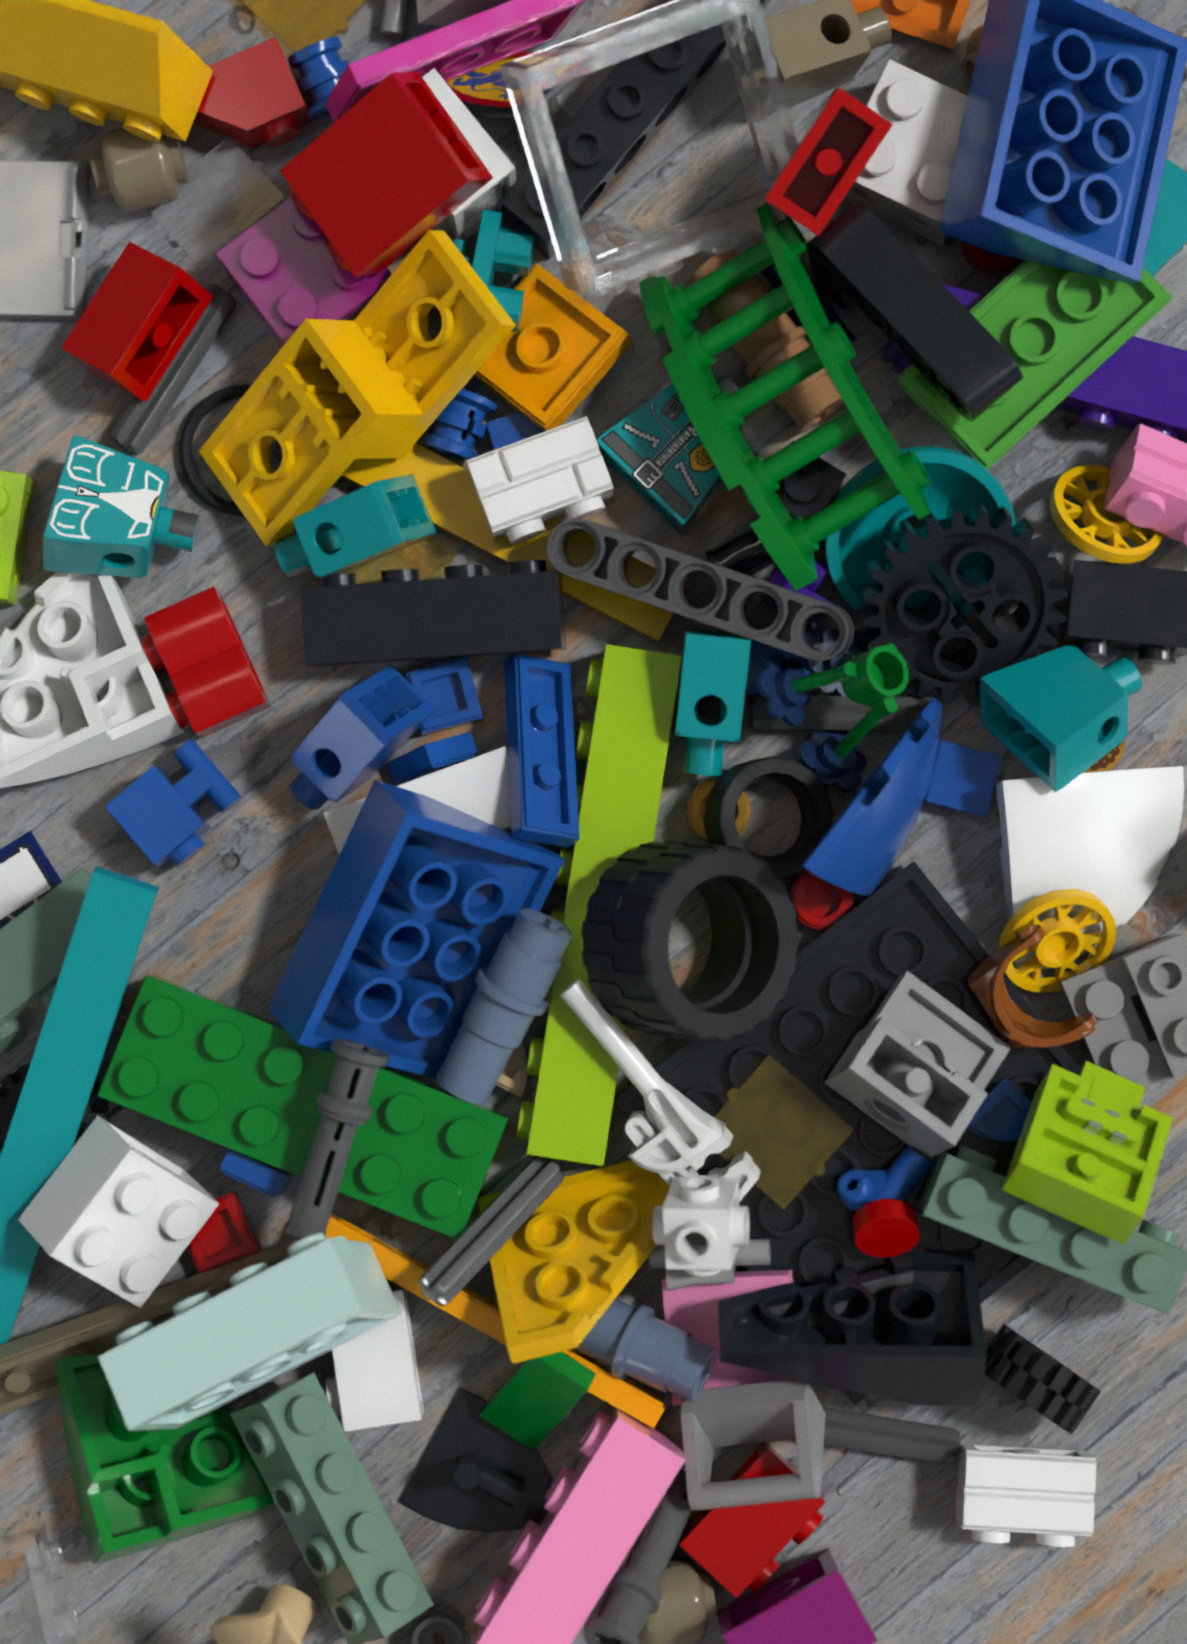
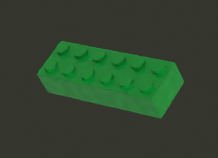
[97,975,510,1239]

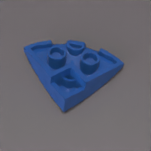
[803,697,943,895]

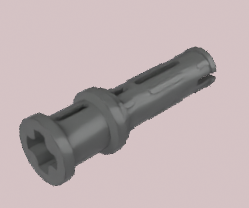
[285,1038,390,1239]
[583,1470,692,1644]

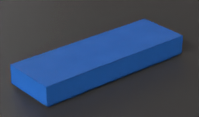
[504,653,579,848]

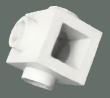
[653,1175,750,1276]

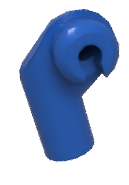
[837,1145,933,1211]

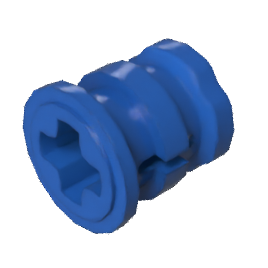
[287,36,350,118]
[421,389,498,462]

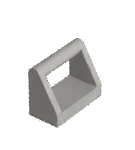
[681,1379,826,1511]

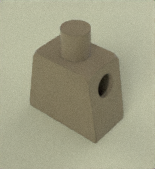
[734,0,892,120]

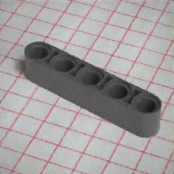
[547,519,854,661]

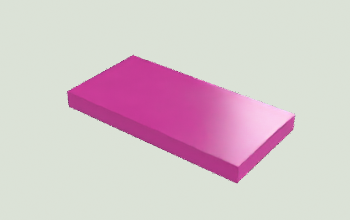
[325,0,586,122]

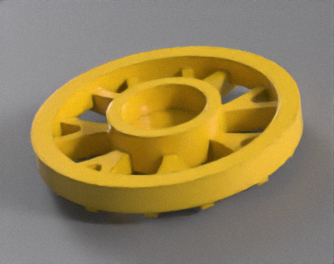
[1049,465,1164,564]
[998,888,1116,993]

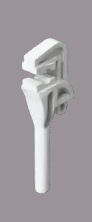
[560,978,761,1201]

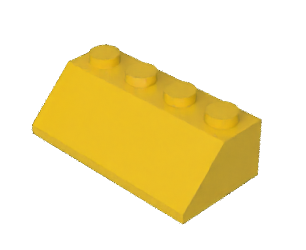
[0,0,213,142]

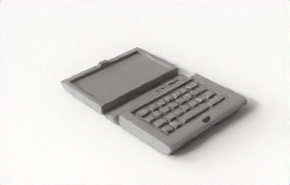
[0,161,89,319]

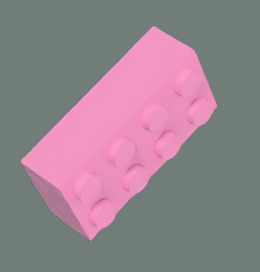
[473,1406,686,1644]

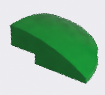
[56,1354,277,1565]

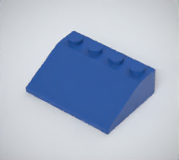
[938,0,1187,284]
[267,780,565,1078]

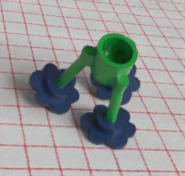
[757,628,909,793]

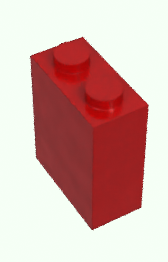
[280,71,493,277]

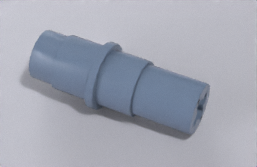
[435,908,573,1105]
[577,1298,717,1402]

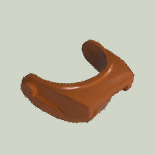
[968,922,1097,1049]

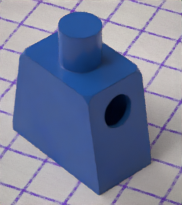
[290,665,436,810]

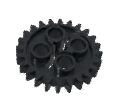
[857,500,1068,705]

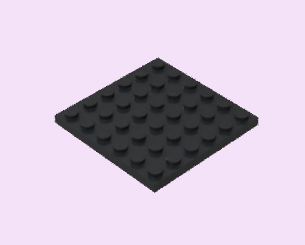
[614,861,1080,1405]

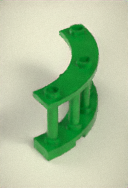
[639,202,931,591]

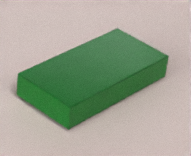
[480,1352,596,1451]

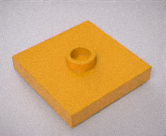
[473,263,633,432]

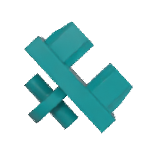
[452,209,534,332]

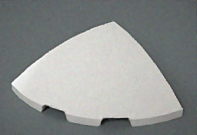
[0,572,185,788]
[996,766,1184,969]

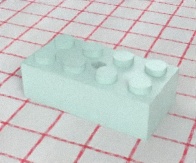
[98,1233,402,1430]

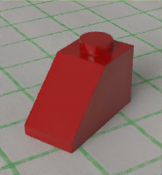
[193,37,311,147]

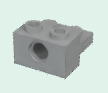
[1059,933,1187,1087]
[825,971,1011,1159]

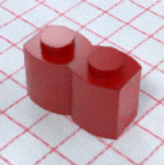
[140,586,271,738]

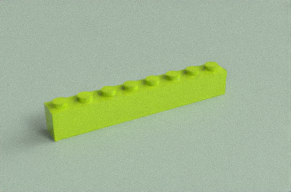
[516,644,682,1166]

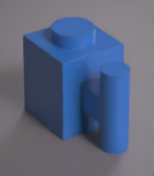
[105,739,242,868]

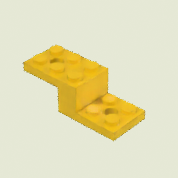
[198,229,516,546]

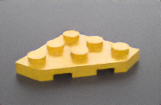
[477,1160,670,1364]

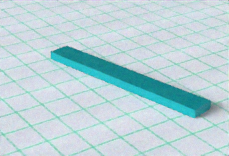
[0,866,159,1345]

